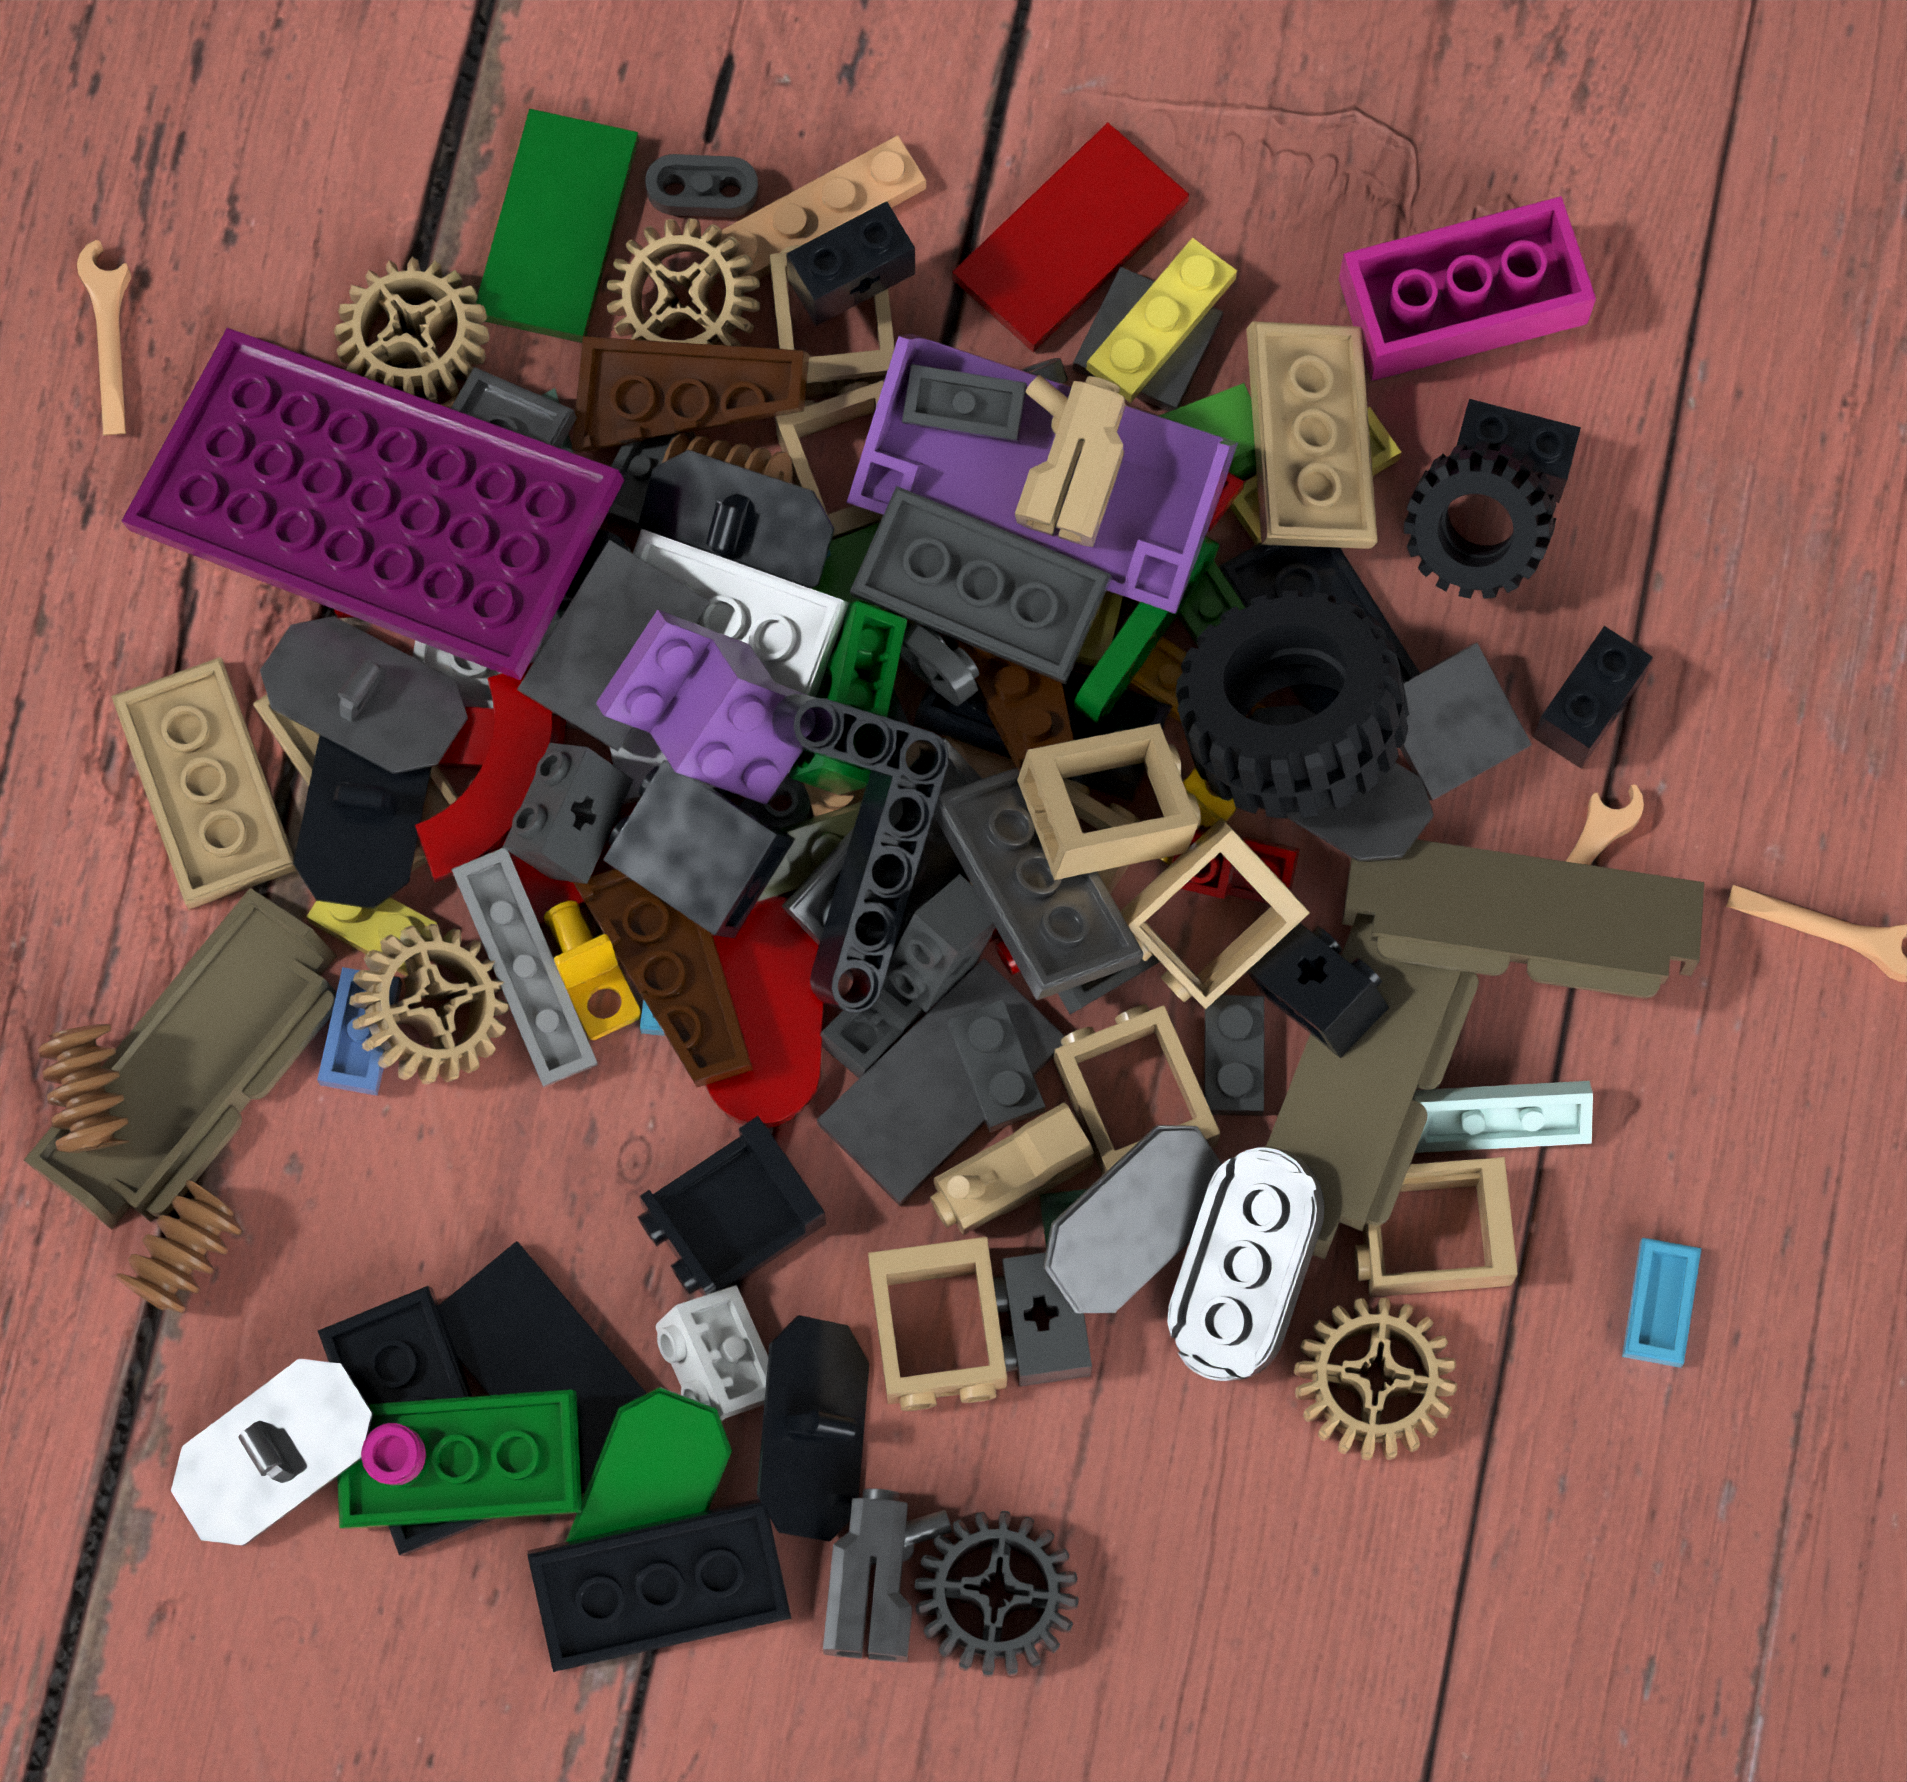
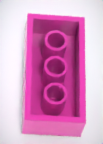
[1338,196,1596,381]

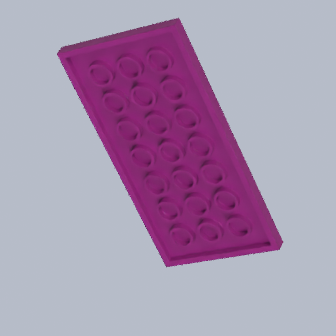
[121,327,624,680]

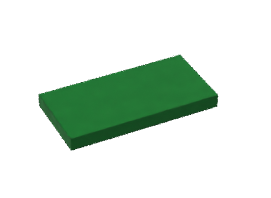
[475,108,639,343]
[337,1390,582,1529]

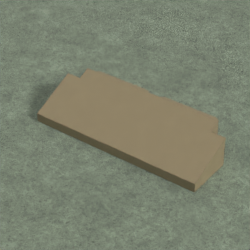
[1342,839,1704,999]
[24,888,337,1230]
[1266,913,1479,1259]

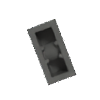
[503,743,634,884]
[886,874,996,1012]
[993,1253,1092,1387]

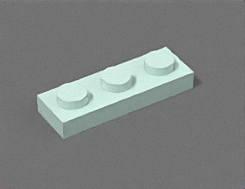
[1412,1081,1593,1153]

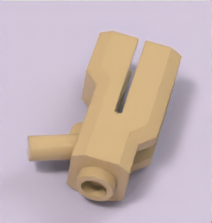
[1015,375,1126,547]
[930,1103,1094,1235]

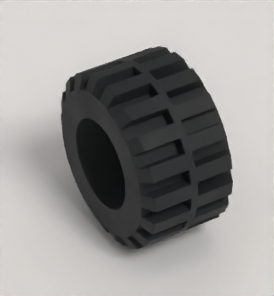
[1404,441,1556,599]

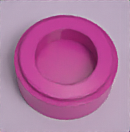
[361,1423,426,1485]

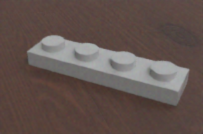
[452,848,598,1088]

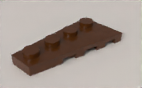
[572,336,809,453]
[946,635,1074,773]
[573,869,753,1088]

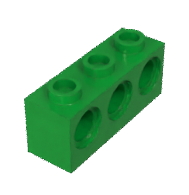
[789,601,907,795]

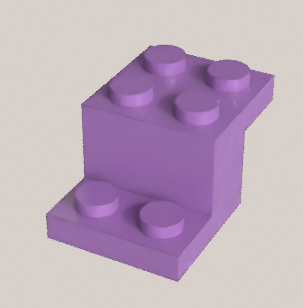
[596,609,816,804]

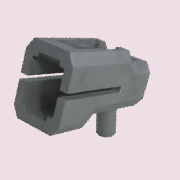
[823,1489,952,1662]

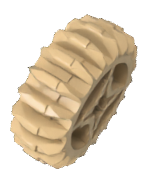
[607,218,760,346]
[334,257,490,404]
[349,924,509,1084]
[1294,1298,1457,1460]

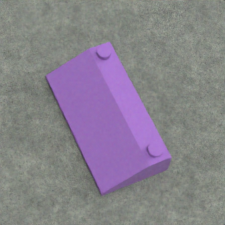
[847,334,1238,613]

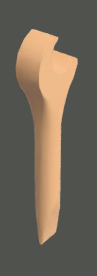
[77,240,131,436]
[1566,784,1644,865]
[1726,885,1907,982]

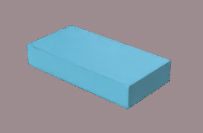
[1622,1238,1701,1368]

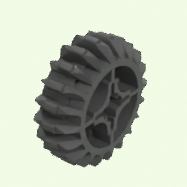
[915,1511,1079,1677]

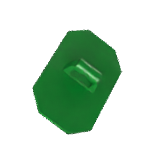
[565,1387,732,1542]

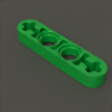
[1073,536,1220,725]

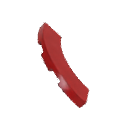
[415,662,553,883]

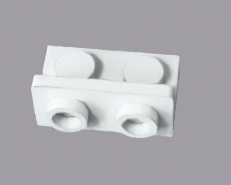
[656,1285,768,1422]

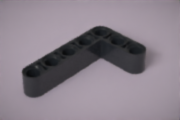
[772,694,949,1013]

